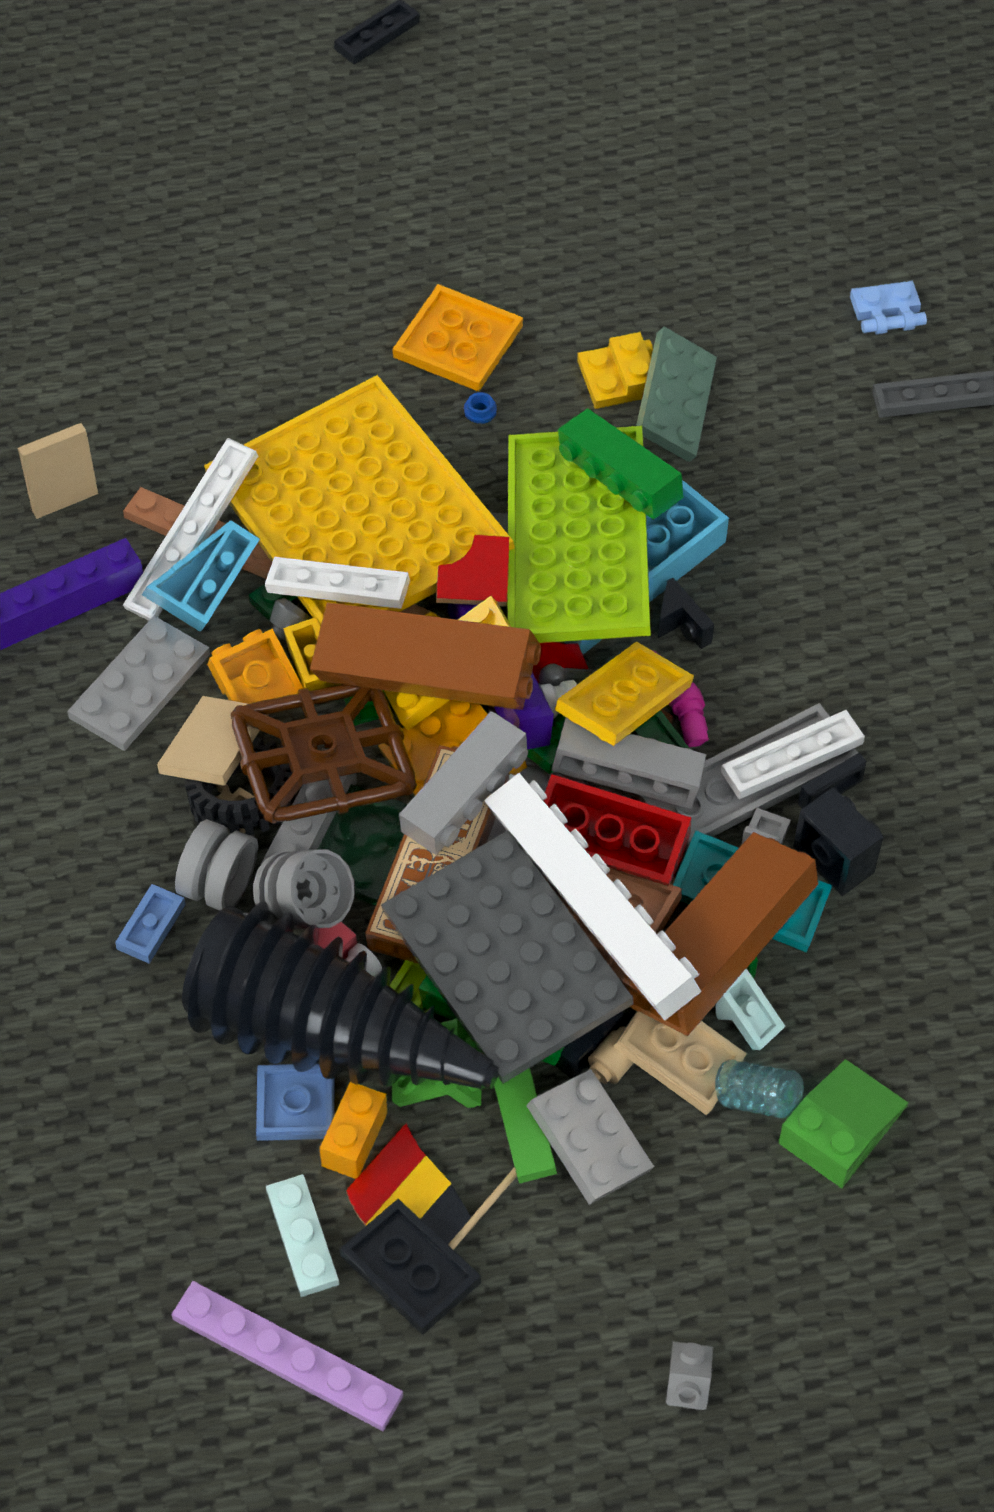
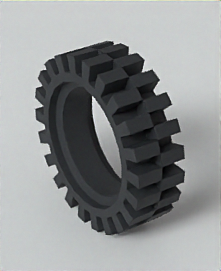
[185,737,301,835]

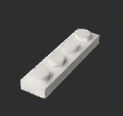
[265,557,410,609]
[721,710,865,800]

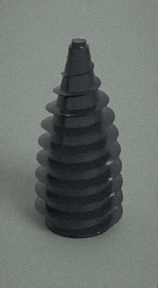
[182,901,500,1090]

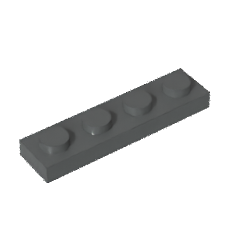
[872,371,994,418]

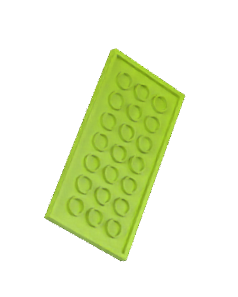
[508,426,651,643]

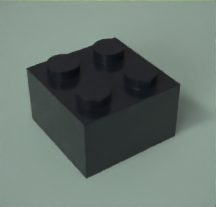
[793,787,884,896]

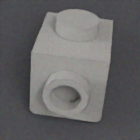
[741,808,791,845]
[666,1341,713,1410]

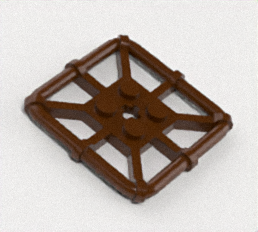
[230,684,417,824]

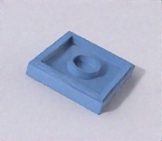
[256,1064,335,1141]

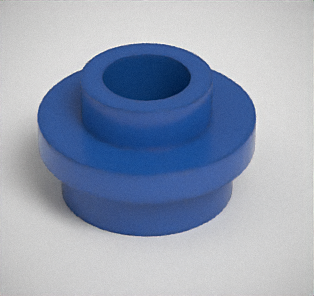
[464,392,497,424]

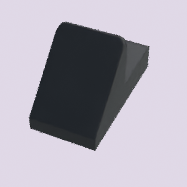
[658,578,714,649]

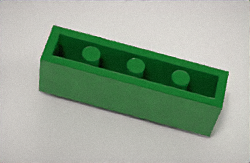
[558,408,684,520]

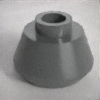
[269,598,312,641]

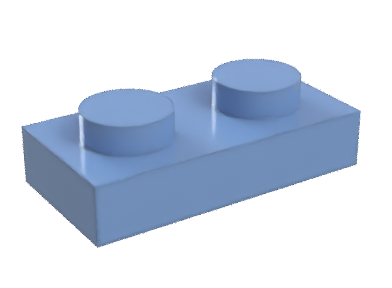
[115,884,185,964]

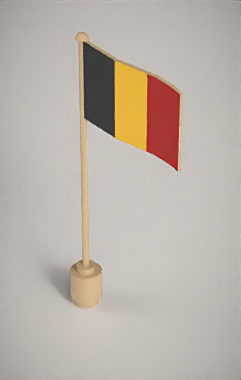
[346,1026,634,1250]

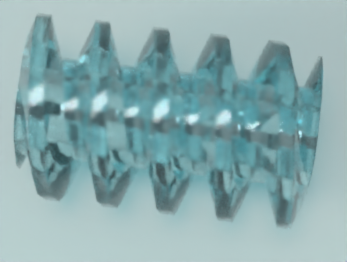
[715,1060,804,1118]

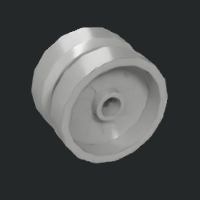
[175,819,258,911]

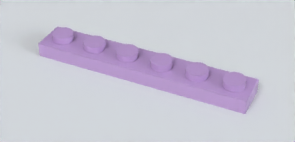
[171,1281,403,1431]

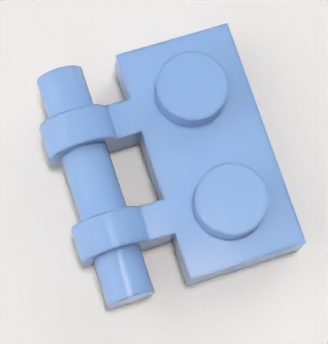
[850,281,927,335]

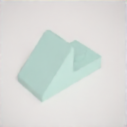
[716,968,785,1050]

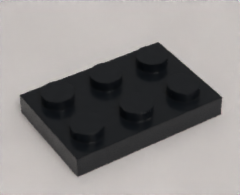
[340,1199,481,1335]

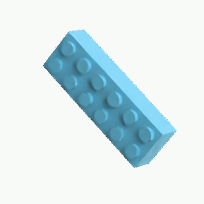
[563,480,729,654]

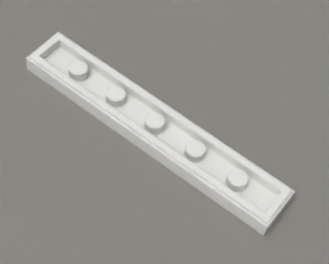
[123,438,258,620]

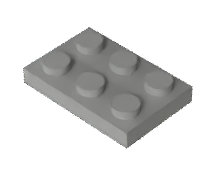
[526,1069,654,1205]

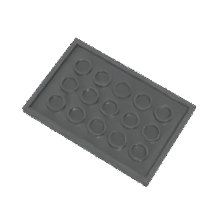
[381,830,634,1084]

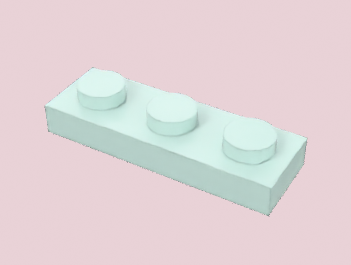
[266,1174,339,1297]

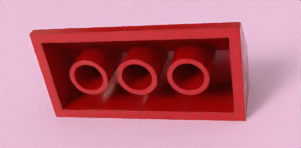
[543,774,692,886]

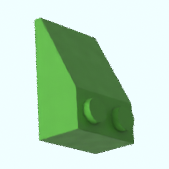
[779,1059,908,1188]

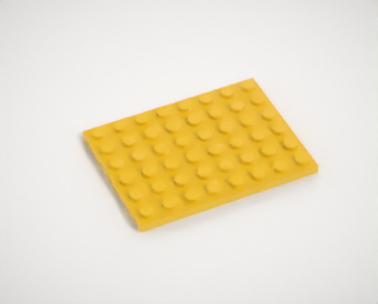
[204,375,515,627]

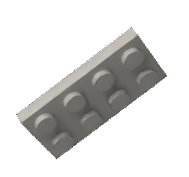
[67,616,210,751]

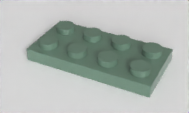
[636,327,717,462]

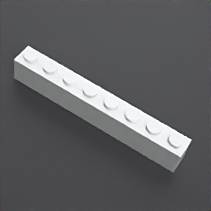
[484,773,701,1020]

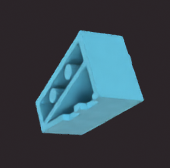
[142,520,260,632]

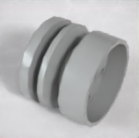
[253,850,354,929]

